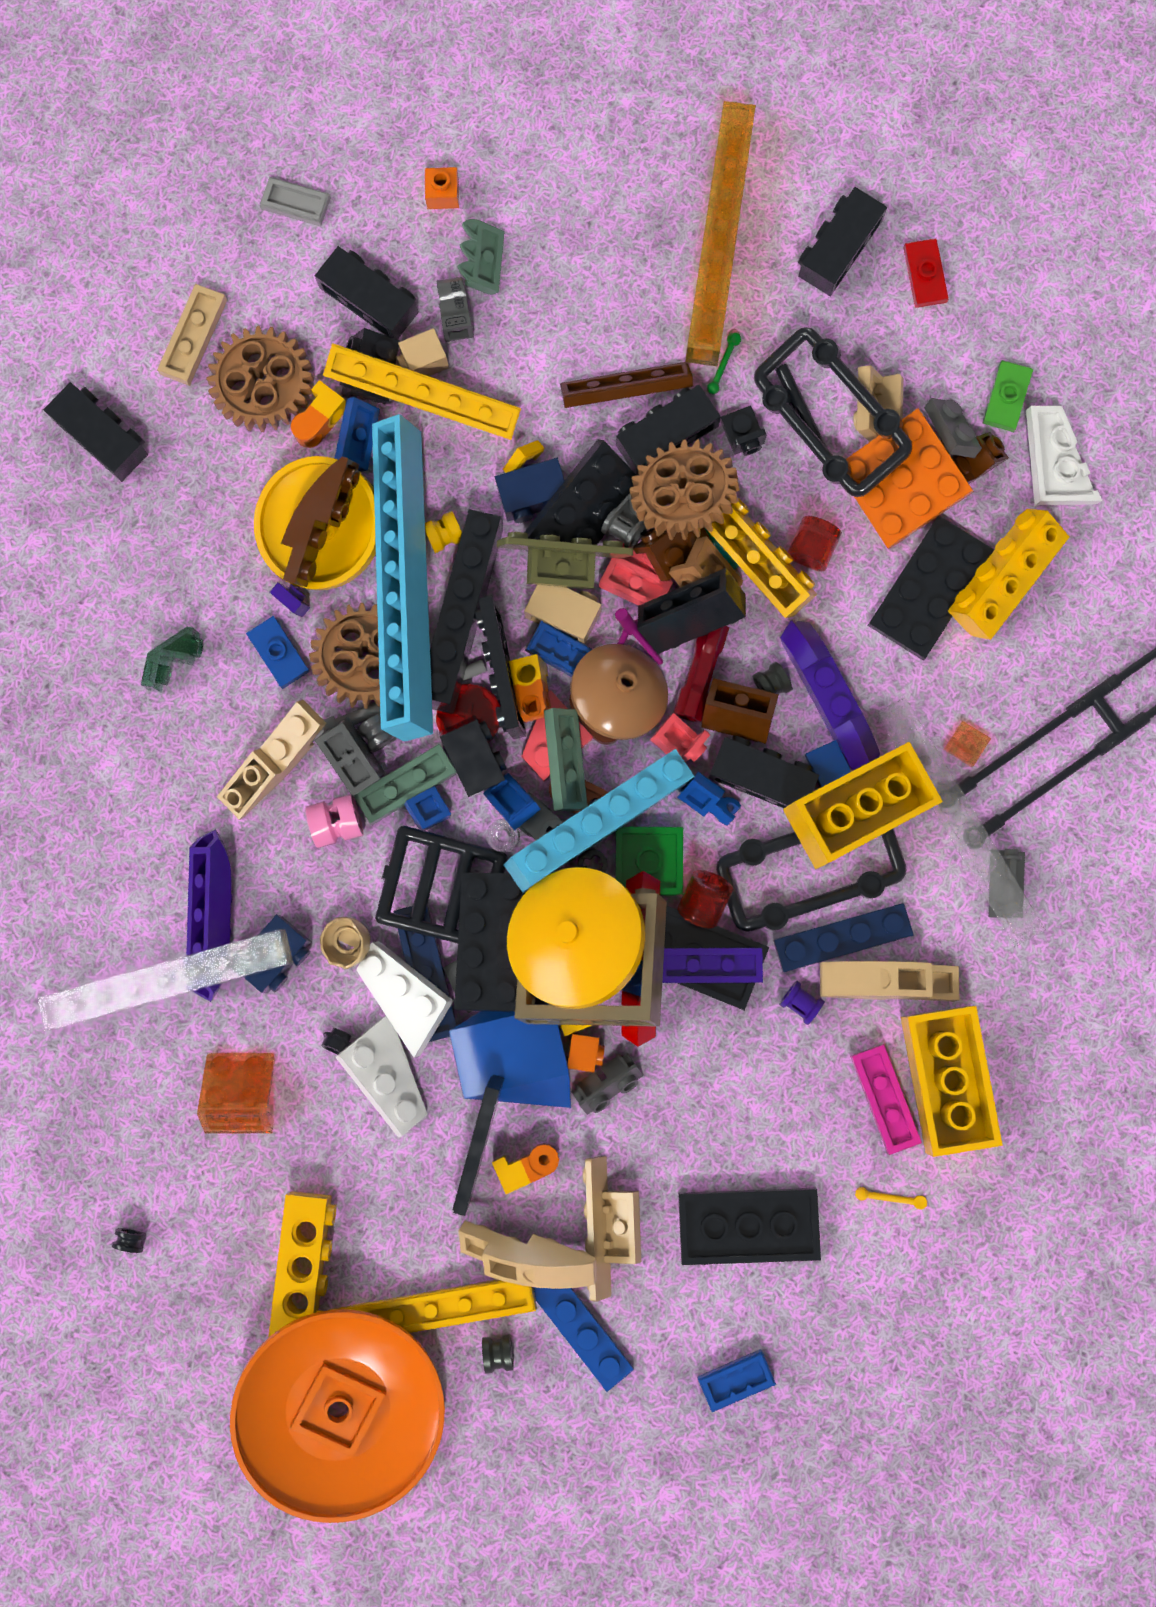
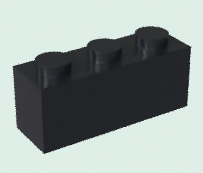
[798,187,887,297]
[314,246,418,340]
[43,382,148,482]
[616,385,721,476]
[637,568,746,654]
[708,736,819,809]

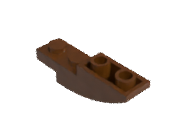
[281,457,360,587]

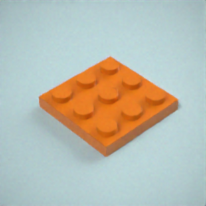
[846,408,974,549]

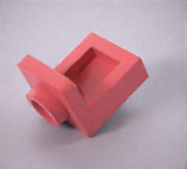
[650,713,710,762]

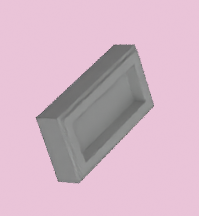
[259,177,331,227]

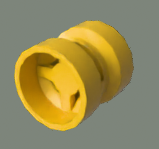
[425,511,462,554]

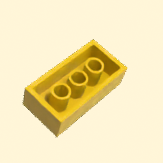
[783,741,943,870]
[900,1006,1003,1157]

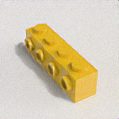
[708,498,817,618]
[948,509,1070,640]

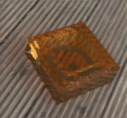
[943,721,991,767]

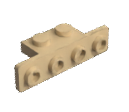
[583,1156,642,1302]

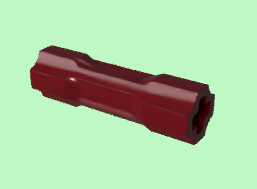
[673,626,730,723]

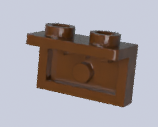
[633,527,712,581]

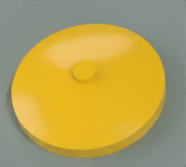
[254,456,376,590]
[507,867,645,1009]

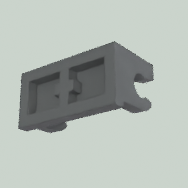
[315,717,385,796]

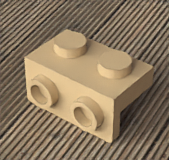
[853,365,904,442]

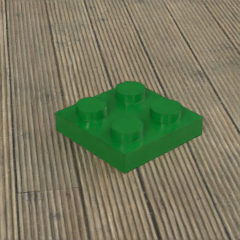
[615,827,683,895]

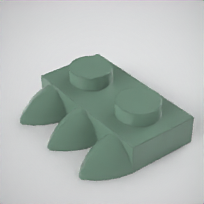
[457,219,505,295]

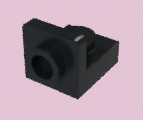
[720,406,767,456]

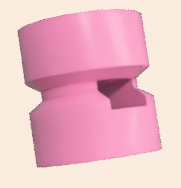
[305,794,364,848]

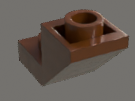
[950,432,1009,484]

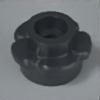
[321,1028,352,1055]

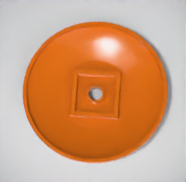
[230,1309,445,1523]

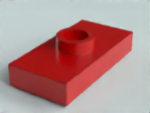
[903,238,949,308]

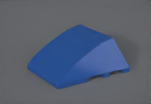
[449,997,571,1108]

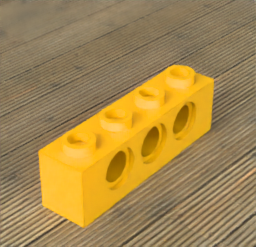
[268,1191,337,1337]

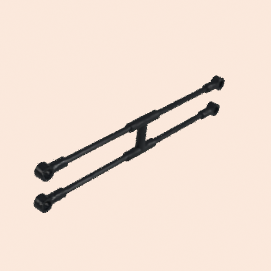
[937,648,1156,849]

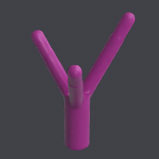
[615,608,663,665]

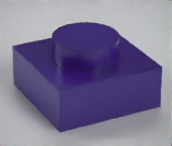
[269,582,310,617]

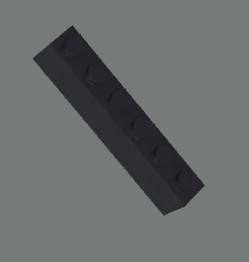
[430,509,503,714]

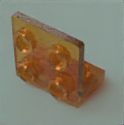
[197,1053,275,1134]

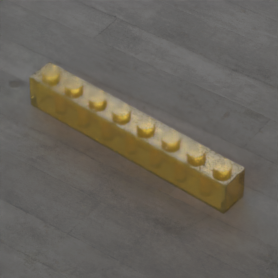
[685,101,756,367]

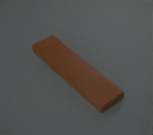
[560,362,694,408]

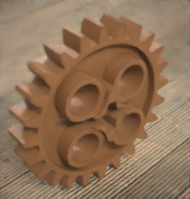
[206,326,314,432]
[630,440,740,540]
[309,603,380,709]

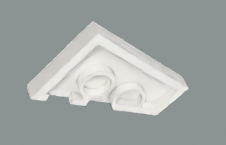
[1026,406,1102,505]
[356,941,453,1058]
[335,1016,427,1138]

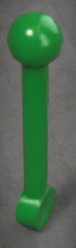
[707,333,741,395]

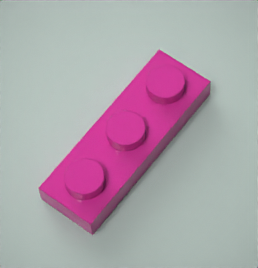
[850,1044,922,1155]

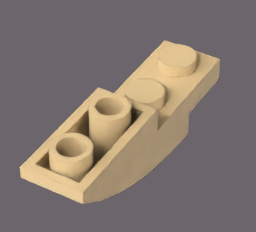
[217,700,326,820]
[820,961,960,1002]
[458,1220,597,1289]

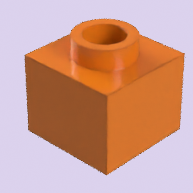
[425,167,459,209]
[567,1033,605,1073]

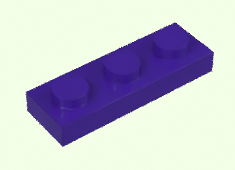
[662,948,763,983]

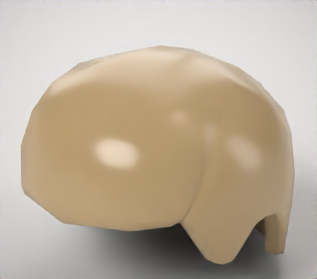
[320,917,371,970]

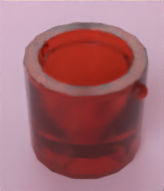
[788,516,842,572]
[677,870,734,928]

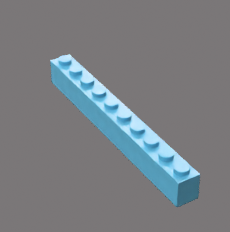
[372,414,433,742]

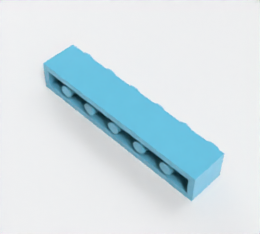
[504,749,695,893]

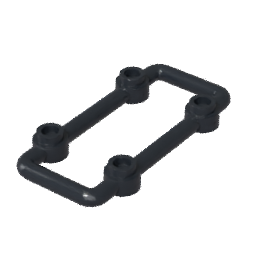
[754,327,912,497]
[716,829,907,932]

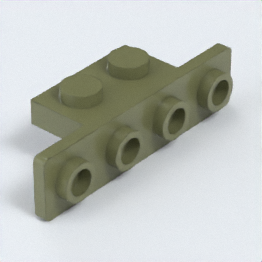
[497,532,633,589]

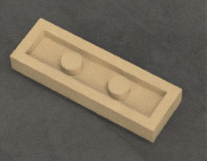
[157,284,227,386]

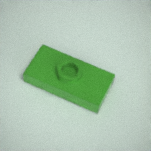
[982,360,1033,432]

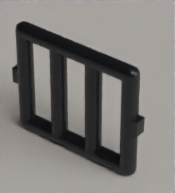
[375,826,508,944]

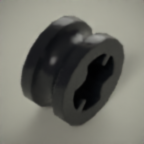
[578,849,608,873]
[112,1228,147,1253]

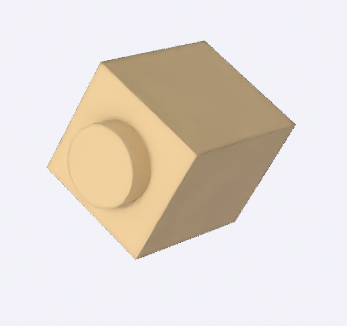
[396,328,449,376]

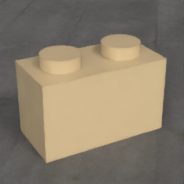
[524,585,602,644]

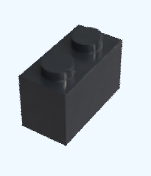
[439,715,507,797]

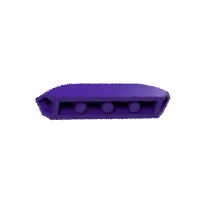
[780,620,880,770]
[185,829,232,1002]

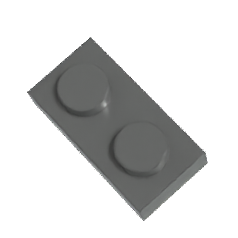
[924,398,982,458]

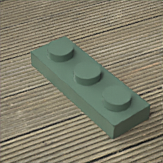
[544,708,587,811]
[354,744,457,825]

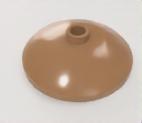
[570,644,668,740]

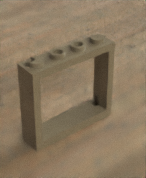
[515,888,667,1026]

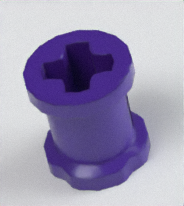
[779,981,825,1025]

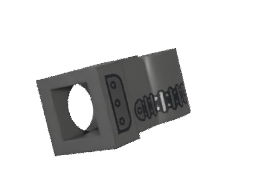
[436,277,474,342]

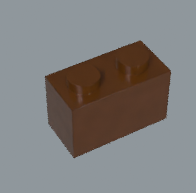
[701,678,779,744]

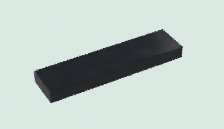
[452,1075,505,1216]

